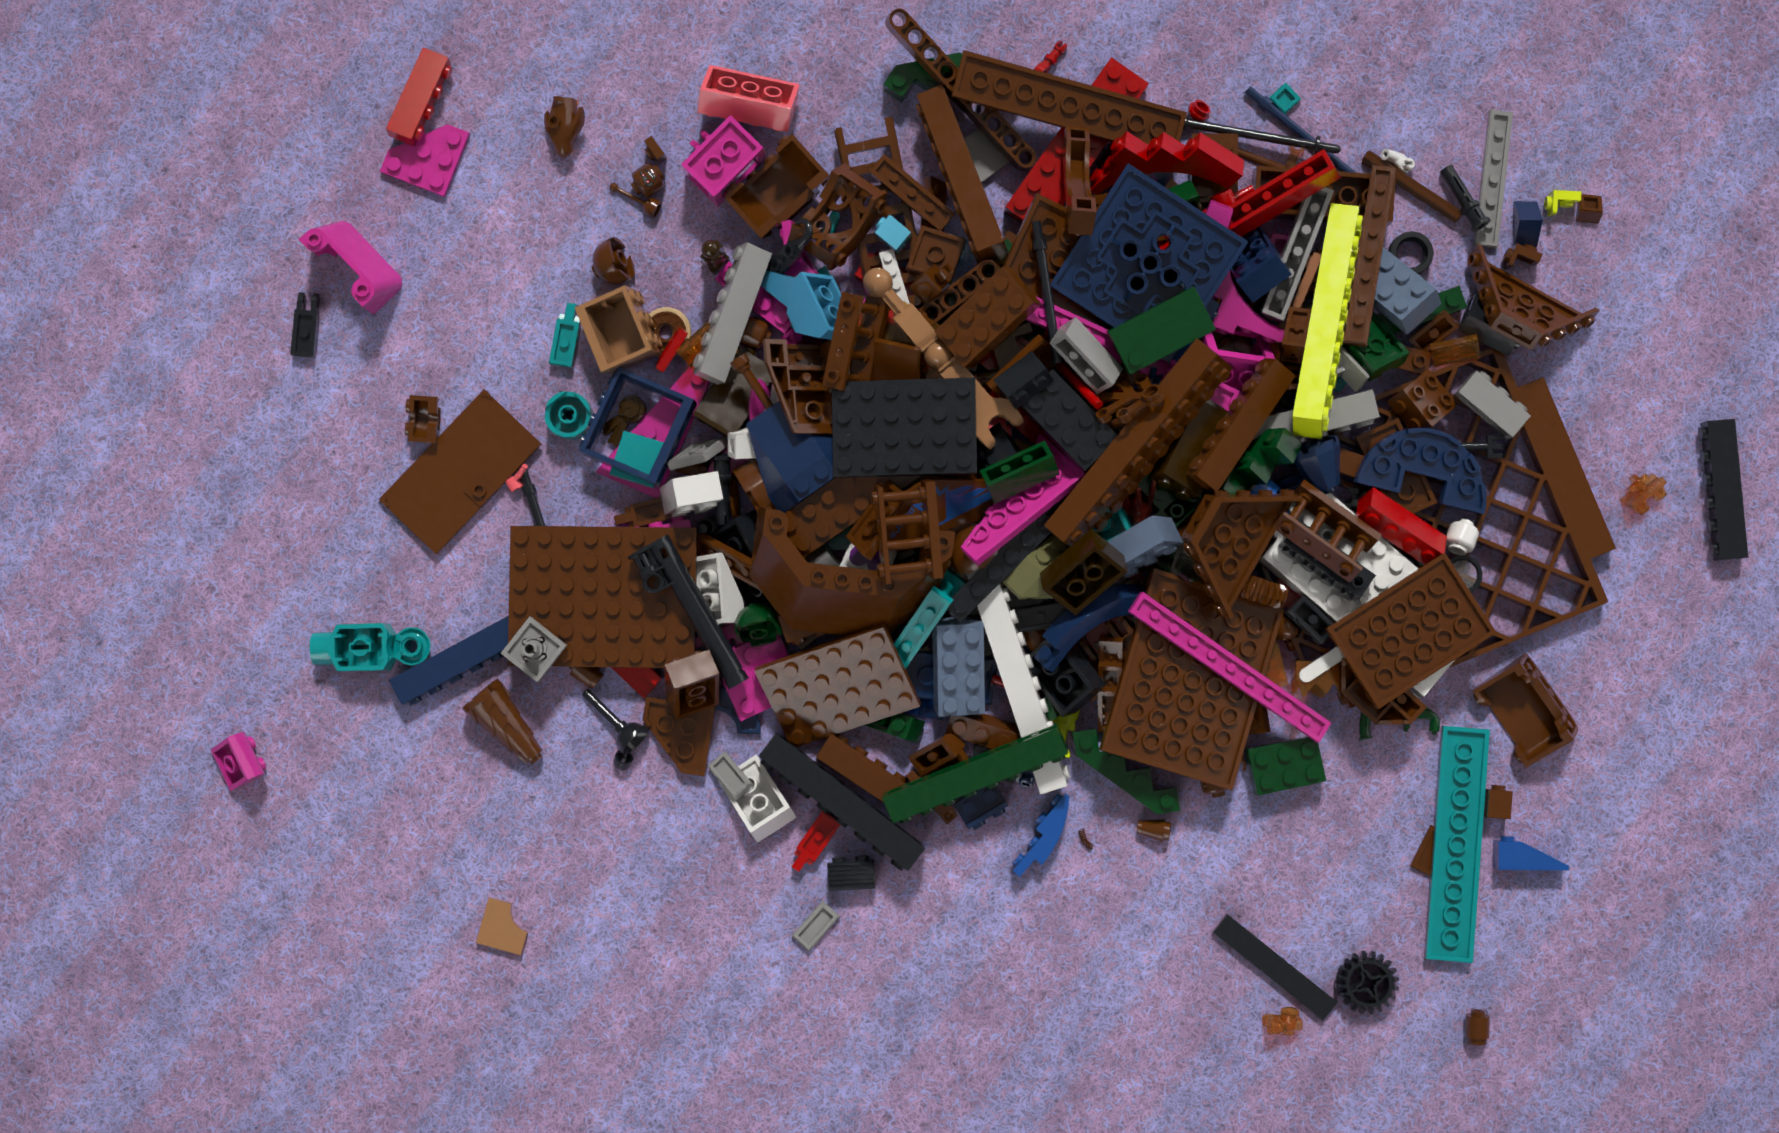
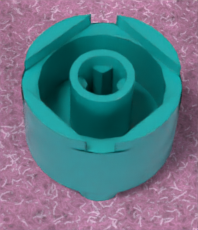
[545,391,594,440]

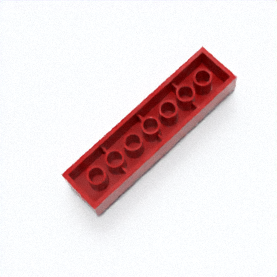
[1004,57,1149,224]

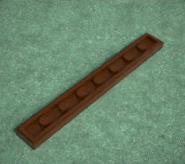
[1343,165,1396,347]

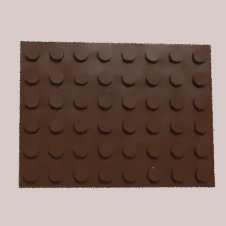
[508,526,697,668]
[1099,568,1284,790]

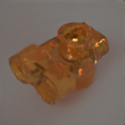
[1262,1007,1303,1036]

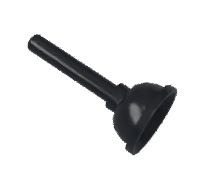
[582,689,649,755]

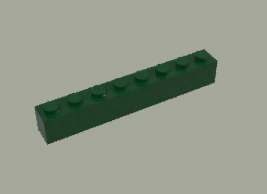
[882,723,1068,824]

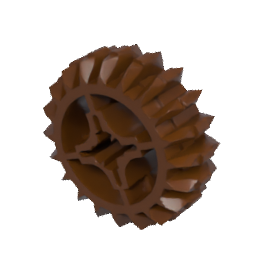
[1239,574,1289,609]

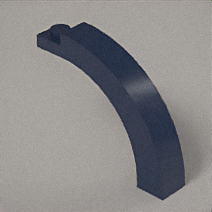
[1035,584,1147,673]

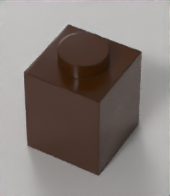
[1484,785,1513,819]

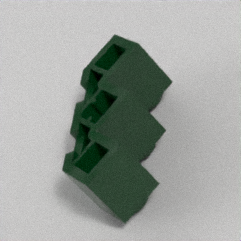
[883,52,962,103]
[1209,428,1302,495]

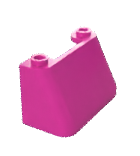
[298,221,402,315]

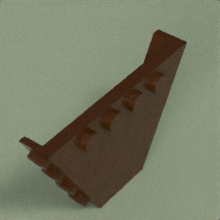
[1467,244,1600,350]
[1181,489,1303,620]

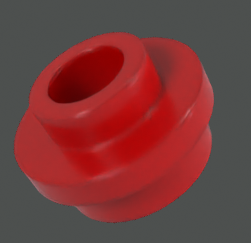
[1188,100,1210,121]

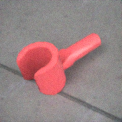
[506,464,528,493]

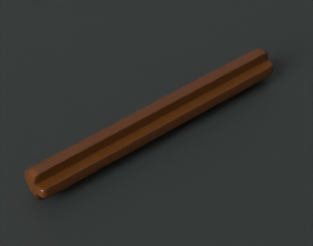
[1362,150,1462,223]

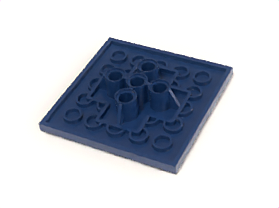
[1050,164,1248,363]

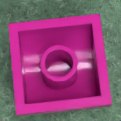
[211,732,266,791]

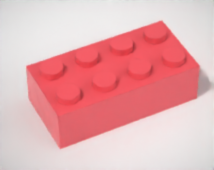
[697,65,800,132]

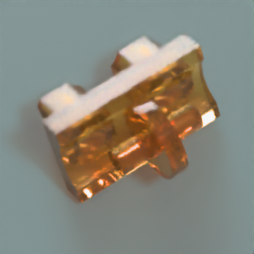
[1620,474,1667,515]

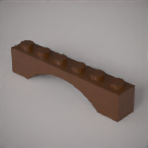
[1062,126,1097,236]

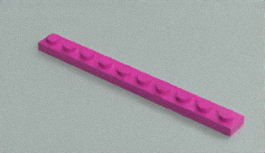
[1025,297,1240,411]
[1128,592,1331,743]

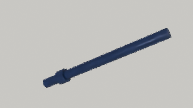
[1245,86,1356,173]

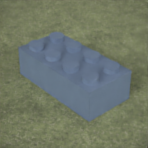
[1351,247,1442,335]
[1107,516,1183,586]
[932,616,985,717]

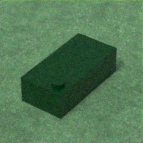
[1106,287,1216,374]

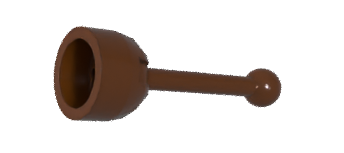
[609,183,662,219]

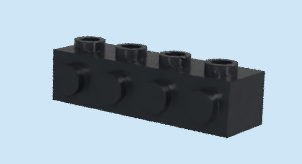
[1278,520,1376,601]

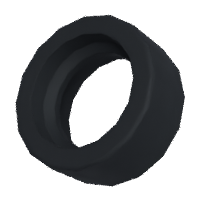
[1388,231,1434,275]

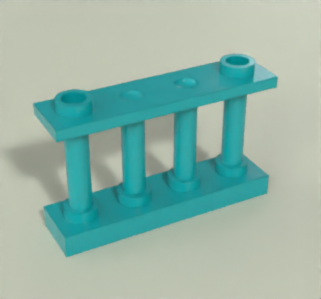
[894,568,967,669]

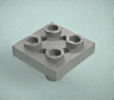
[501,616,568,682]

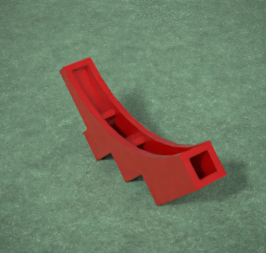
[1090,132,1244,195]

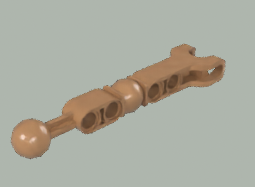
[863,268,1024,450]

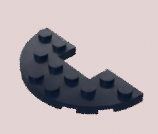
[1353,428,1487,514]

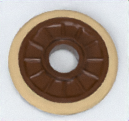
[650,307,691,357]

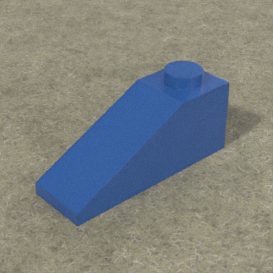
[1493,836,1569,870]

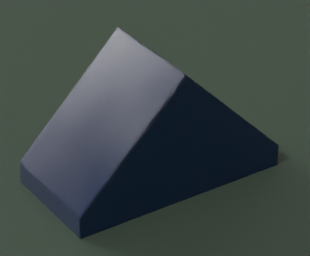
[1513,201,1543,248]

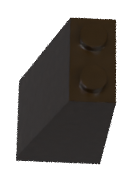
[693,346,773,438]
[1149,400,1228,500]

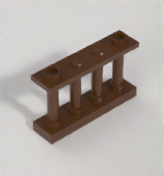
[822,292,889,391]
[870,480,943,584]
[1272,480,1381,583]

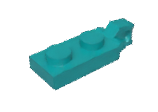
[549,302,581,368]

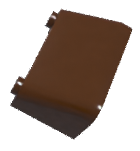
[1473,653,1578,768]

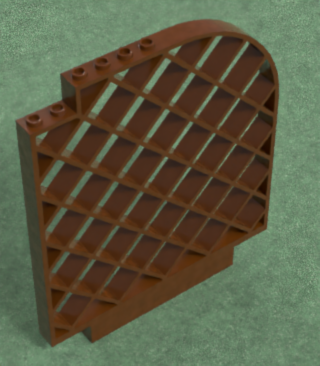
[1257,348,1616,708]

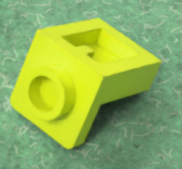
[1544,190,1582,217]

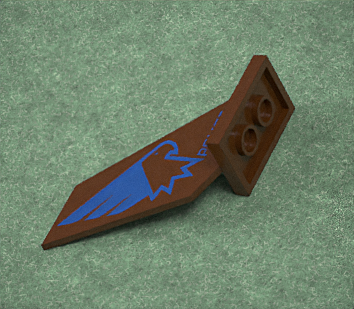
[846,478,994,560]

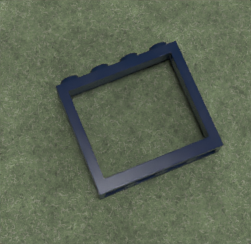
[579,367,697,488]

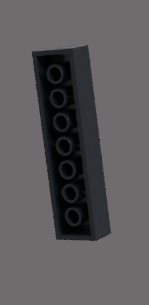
[759,733,925,871]

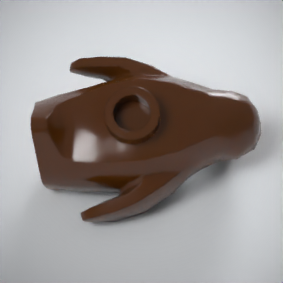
[544,96,585,158]

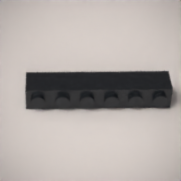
[1698,419,1749,561]

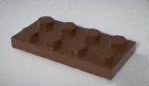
[1354,418,1437,513]

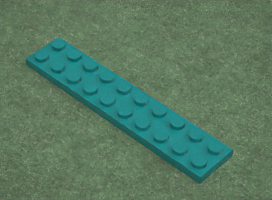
[1424,726,1490,963]

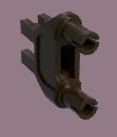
[976,322,1033,387]

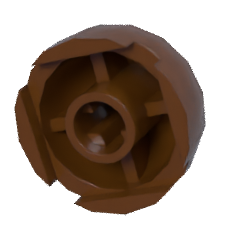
[592,237,635,285]

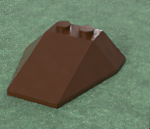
[763,339,852,434]

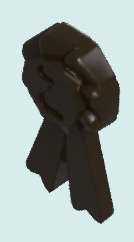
[603,395,646,448]

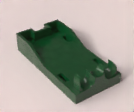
[1344,287,1410,381]

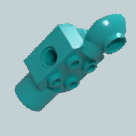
[309,623,431,671]

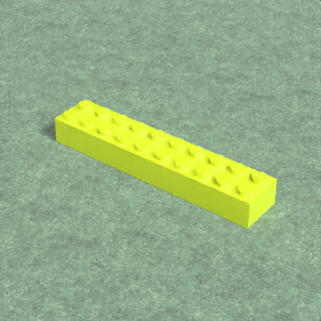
[1292,203,1363,439]

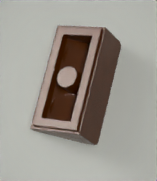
[1408,310,1460,352]

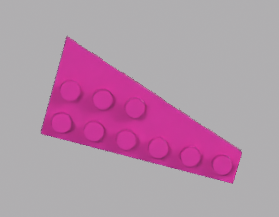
[595,363,710,498]
[961,434,1085,566]

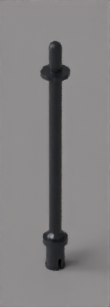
[1183,116,1341,155]

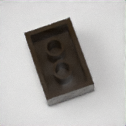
[1040,529,1128,615]

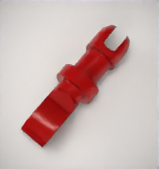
[1034,40,1067,73]

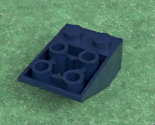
[1230,225,1292,302]

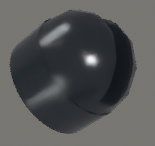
[613,750,633,771]

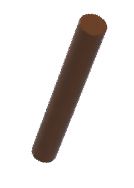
[1238,147,1286,168]

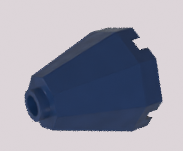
[1293,435,1340,494]

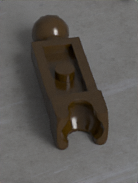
[700,240,730,276]

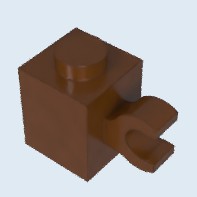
[910,263,954,305]

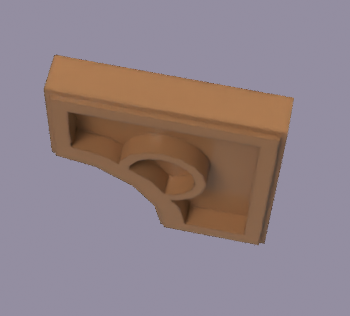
[476,897,528,955]

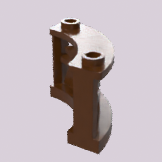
[787,163,888,271]

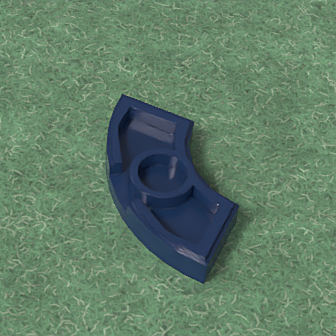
[715,687,761,734]

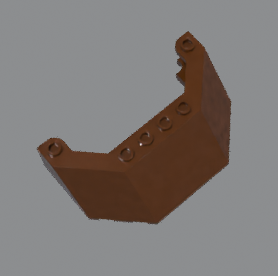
[750,506,955,636]

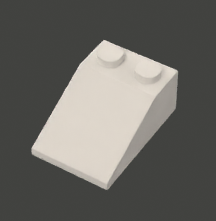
[697,553,744,626]
[717,754,797,843]

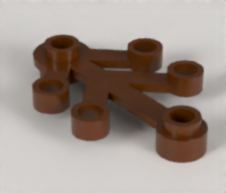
[1080,374,1166,424]

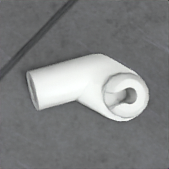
[1381,149,1415,172]

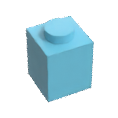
[875,214,912,254]

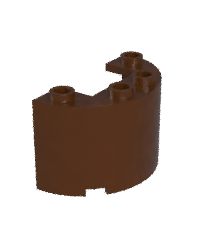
[724,134,830,239]

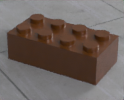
[934,266,1042,368]

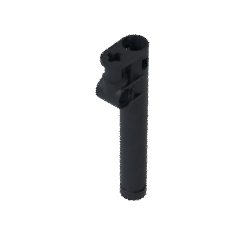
[627,534,749,689]

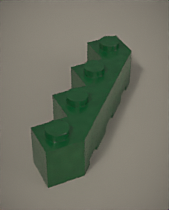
[1071,728,1180,814]

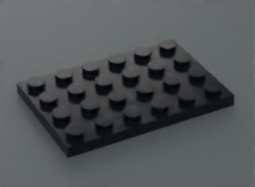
[832,377,977,478]

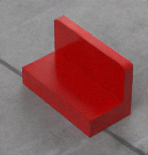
[611,667,663,698]

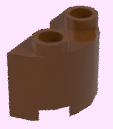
[405,395,441,443]

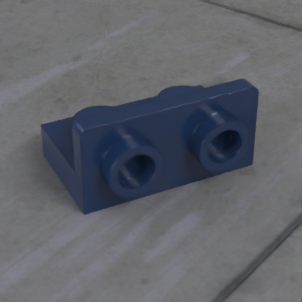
[954,786,1008,830]

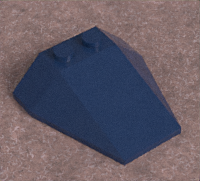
[746,401,834,513]

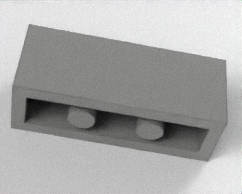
[1050,317,1123,394]
[1454,371,1531,439]

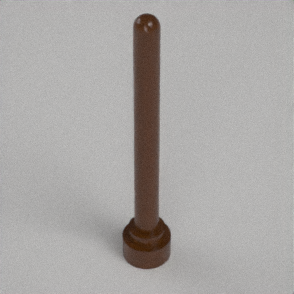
[730,353,774,410]

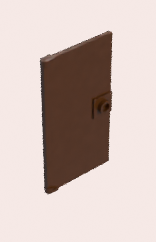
[379,389,542,555]

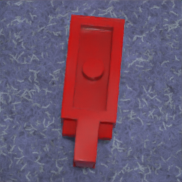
[791,811,840,872]

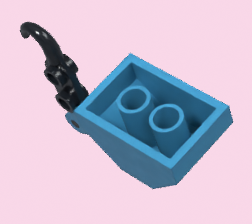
[760,218,857,340]

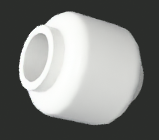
[1446,519,1479,556]

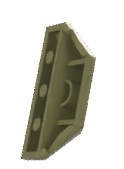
[1003,534,1070,599]

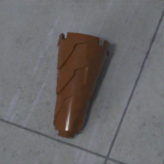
[462,678,542,765]

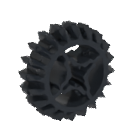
[1335,950,1399,1014]

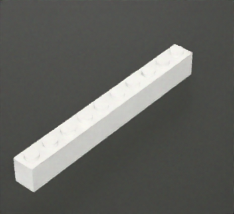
[967,569,1071,795]

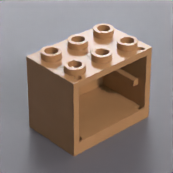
[575,285,662,375]

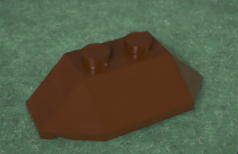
[1341,657,1427,725]

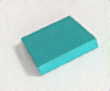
[609,431,664,489]

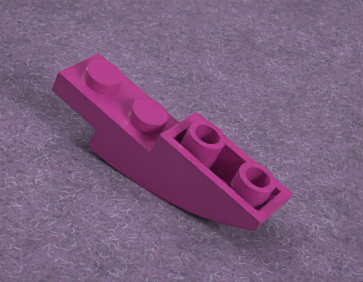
[714,261,793,334]

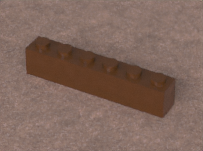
[1186,358,1296,491]

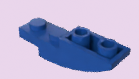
[1012,792,1069,877]

